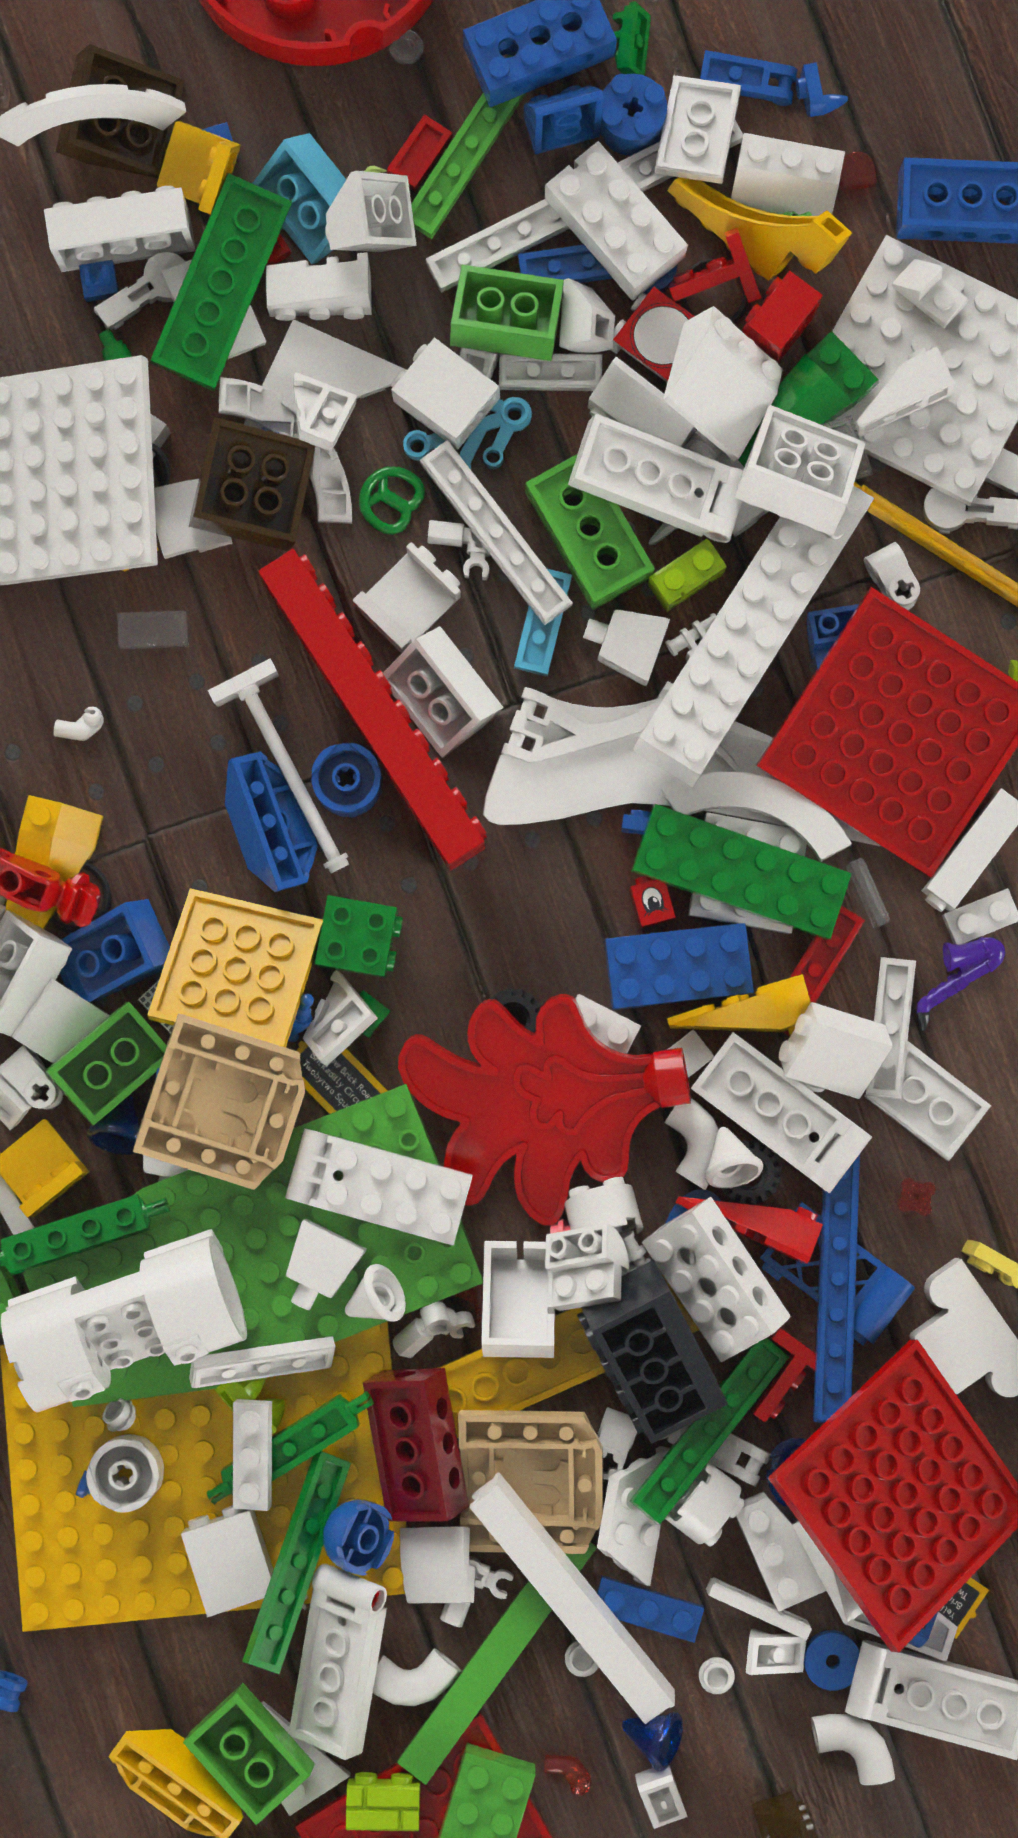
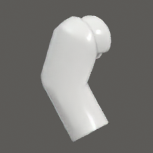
[54,707,104,741]

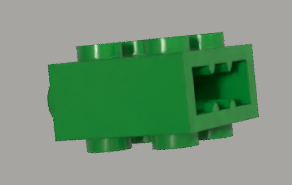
[315,895,403,978]

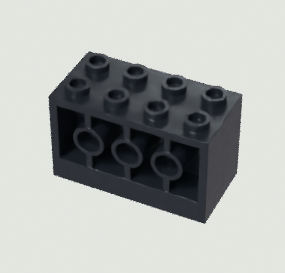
[577,1260,728,1444]

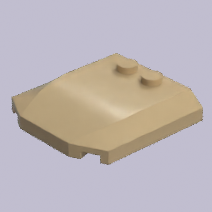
[133,1013,305,1190]
[458,1410,603,1554]

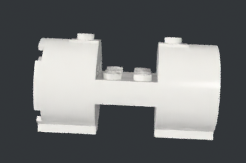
[1,1229,247,1412]

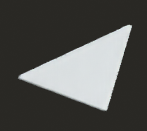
[244,319,407,432]

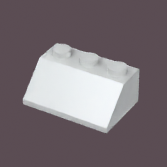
[731,133,845,216]
[325,171,417,252]
[588,357,696,448]
[383,627,504,758]
[0,910,72,1037]

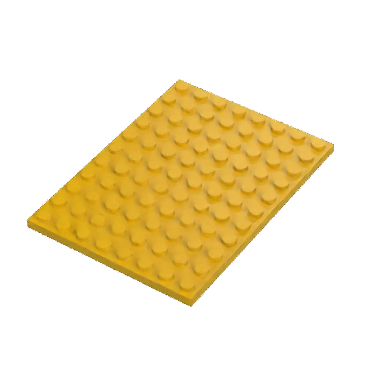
[0,1321,407,1632]

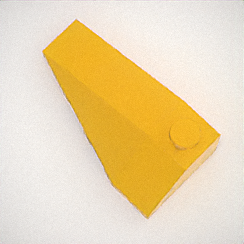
[4,795,104,929]

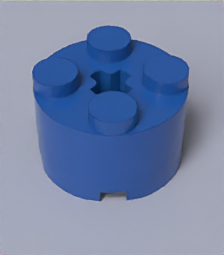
[600,74,667,156]
[311,743,383,817]

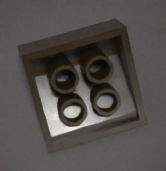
[55,44,185,178]
[188,417,315,551]

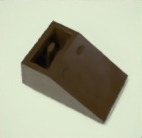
[751,1791,817,1838]

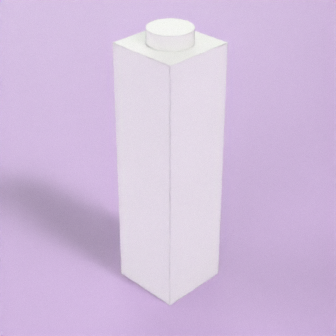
[921,788,1018,912]

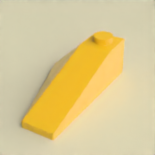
[667,974,810,1036]

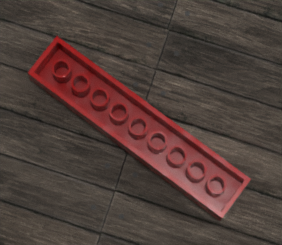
[258,548,487,871]

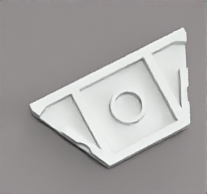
[597,1446,670,1586]

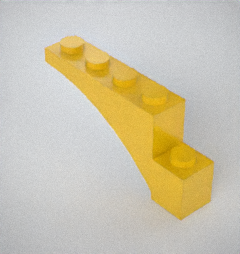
[667,177,852,281]

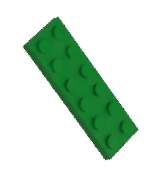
[150,173,292,391]
[631,804,852,940]

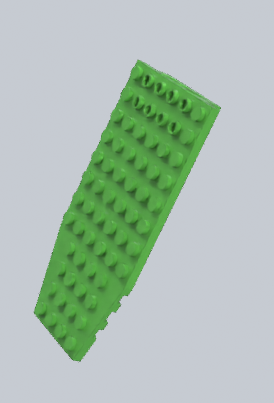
[23,1084,483,1407]

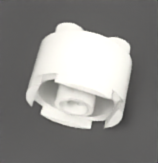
[564,1177,643,1236]
[86,1434,164,1513]
[665,1462,744,1546]

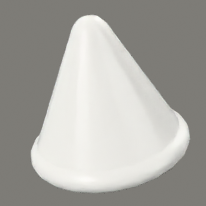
[705,1127,763,1188]
[345,1264,406,1322]

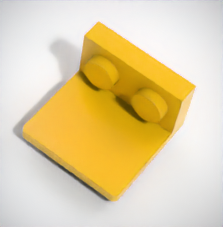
[157,121,241,215]
[0,1119,90,1218]

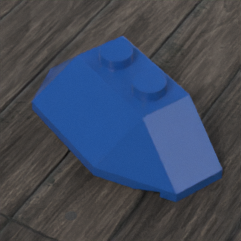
[225,751,318,892]

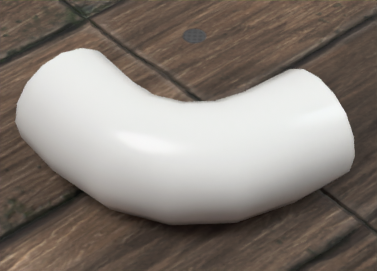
[665,1099,719,1190]
[373,1648,461,1706]
[811,1714,895,1785]

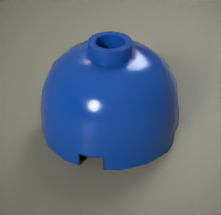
[323,1499,394,1576]

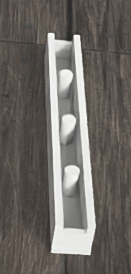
[470,1472,675,1724]

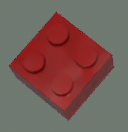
[742,270,823,364]

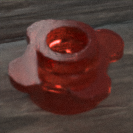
[897,1178,936,1216]

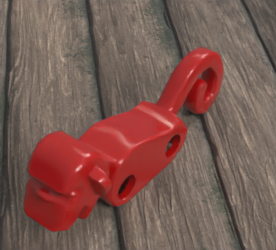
[0,848,101,927]

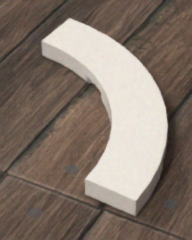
[0,84,186,146]
[219,377,352,524]
[662,772,852,862]

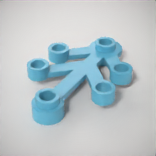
[403,397,532,470]

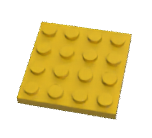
[147,888,323,1048]

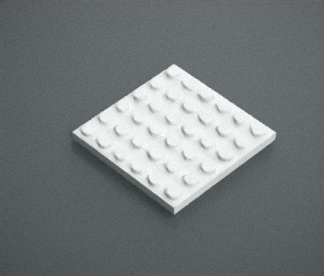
[825,235,1018,506]
[0,355,158,586]

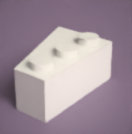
[266,252,372,321]
[736,1491,826,1612]

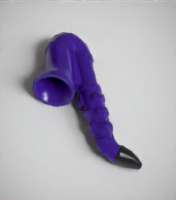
[916,937,1006,1031]

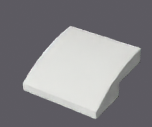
[154,479,233,559]
[12,978,110,1063]
[400,1526,475,1604]

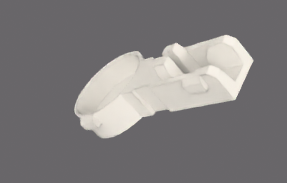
[94,252,185,330]
[923,488,1018,534]

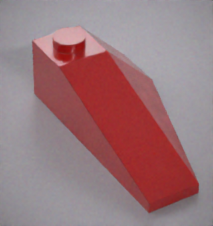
[675,1196,823,1264]

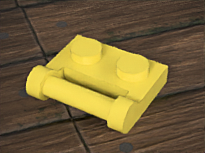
[961,1240,1018,1288]

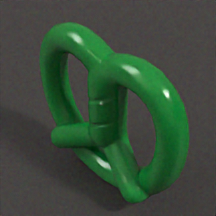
[359,466,425,535]

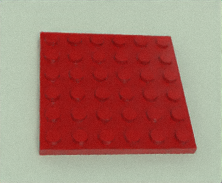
[756,587,1018,878]
[768,1339,1018,1653]

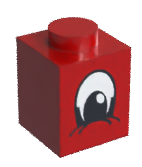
[629,876,676,929]

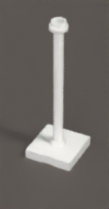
[207,658,349,873]

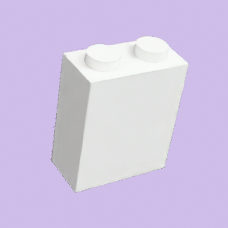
[391,337,500,450]
[779,1002,893,1099]
[181,1506,274,1617]

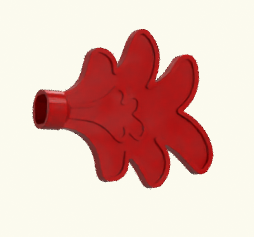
[398,994,691,1226]

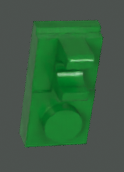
[612,1,651,76]

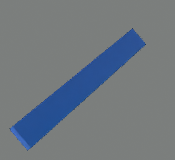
[813,1154,860,1423]

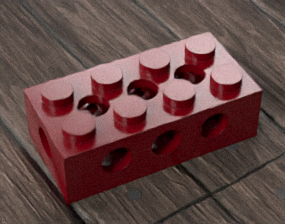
[362,1368,469,1521]

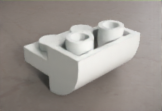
[545,1223,629,1311]

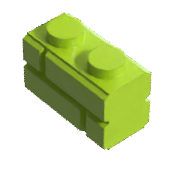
[648,539,727,612]
[346,1772,421,1831]

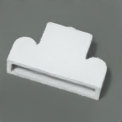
[909,1258,1018,1397]

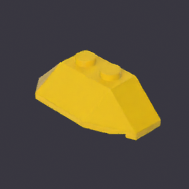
[108,1729,243,1838]

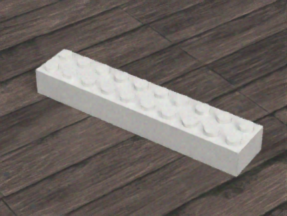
[633,485,874,788]

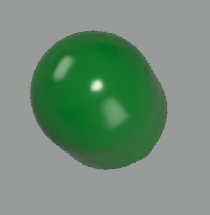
[98,329,133,361]

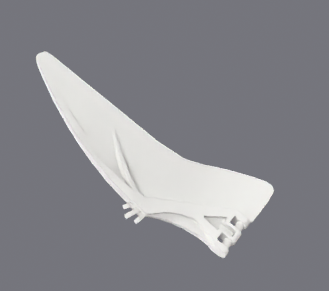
[483,681,881,846]

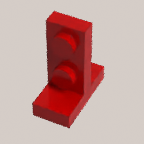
[669,228,761,303]
[750,1328,816,1422]

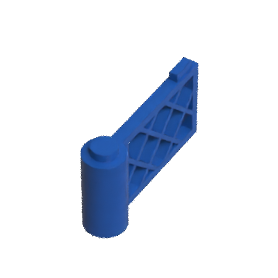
[760,1202,915,1346]

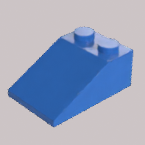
[524,85,604,154]
[60,899,170,1004]

